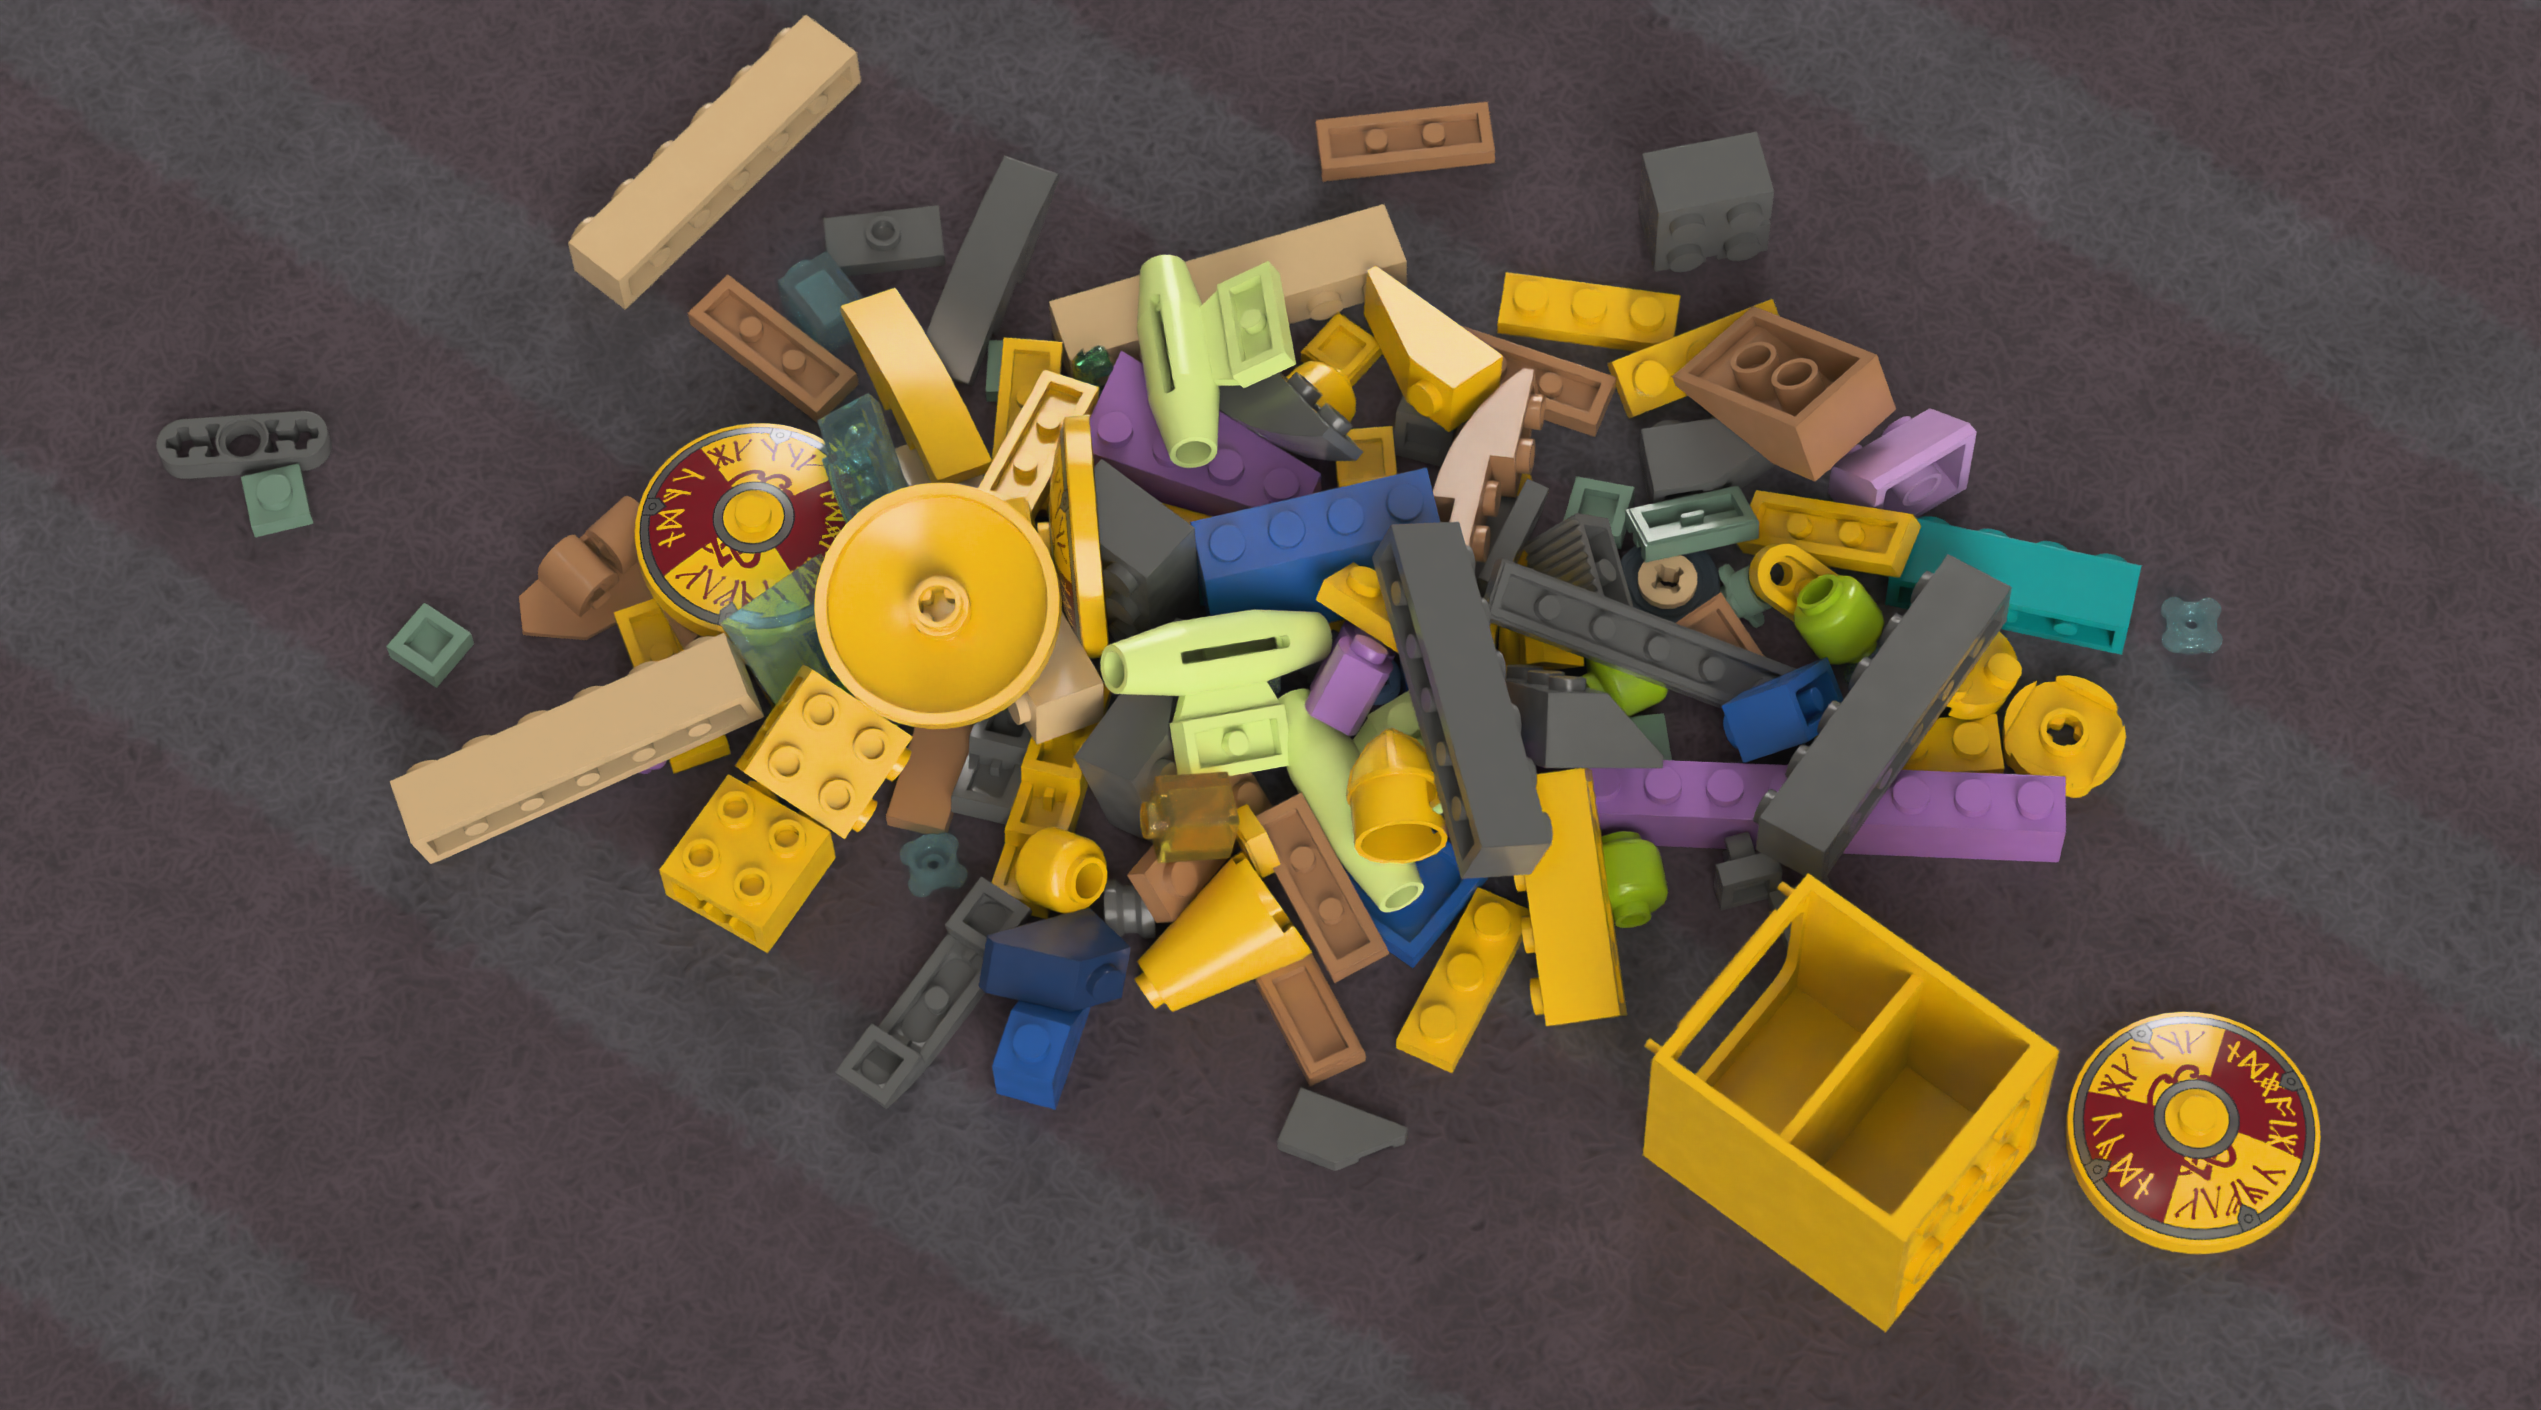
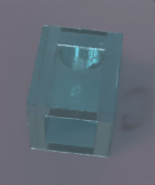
[778,251,863,353]

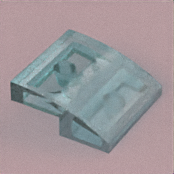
[720,553,843,706]

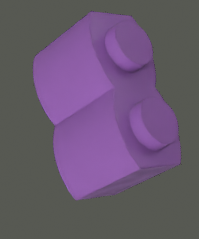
[1305,620,1397,736]

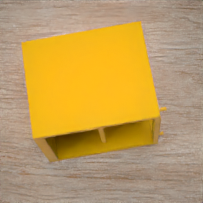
[1643,874,2060,1332]

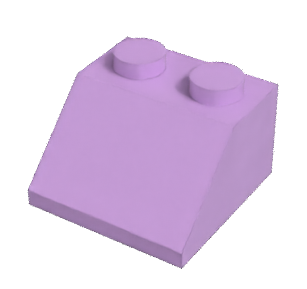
[1828,408,1977,518]

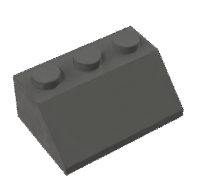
[1094,459,1200,642]
[1505,664,1663,768]

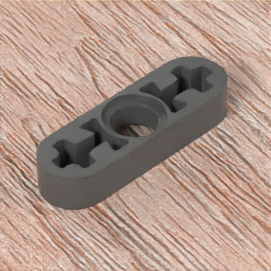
[156,411,332,479]

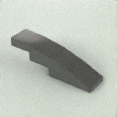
[926,156,1060,387]
[951,606,1068,825]

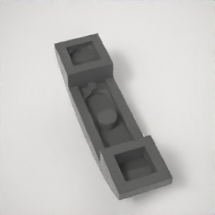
[835,876,1032,1109]

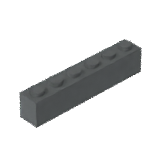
[1372,522,1553,879]
[1753,554,2012,883]

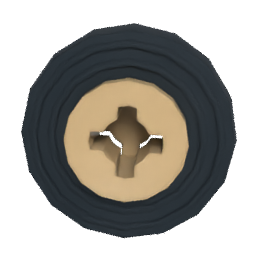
[1620,545,1720,623]

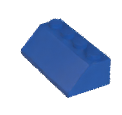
[1190,468,1440,623]

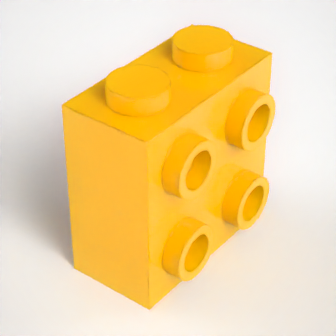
[735,664,913,839]
[659,774,836,953]

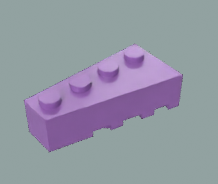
[1090,351,1321,517]

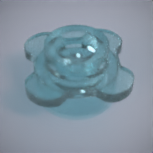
[2161,597,2223,655]
[900,833,967,897]

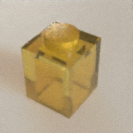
[1140,771,1240,863]

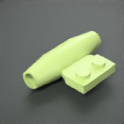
[1137,255,1296,468]
[1100,609,1332,784]
[1278,689,1443,912]

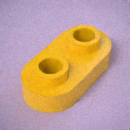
[1749,544,1838,622]

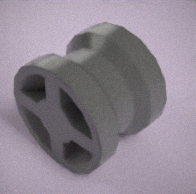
[1104,879,1156,939]

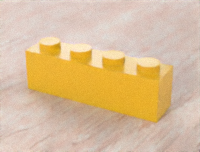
[1514,768,1627,1026]

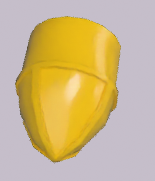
[1346,728,1448,864]

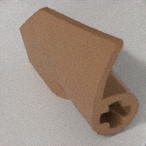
[519,496,653,640]

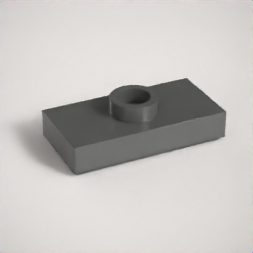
[823,205,946,278]

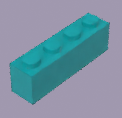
[1885,516,2141,655]

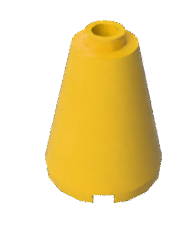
[1134,851,1312,1012]

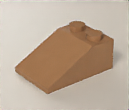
[1672,306,1896,481]

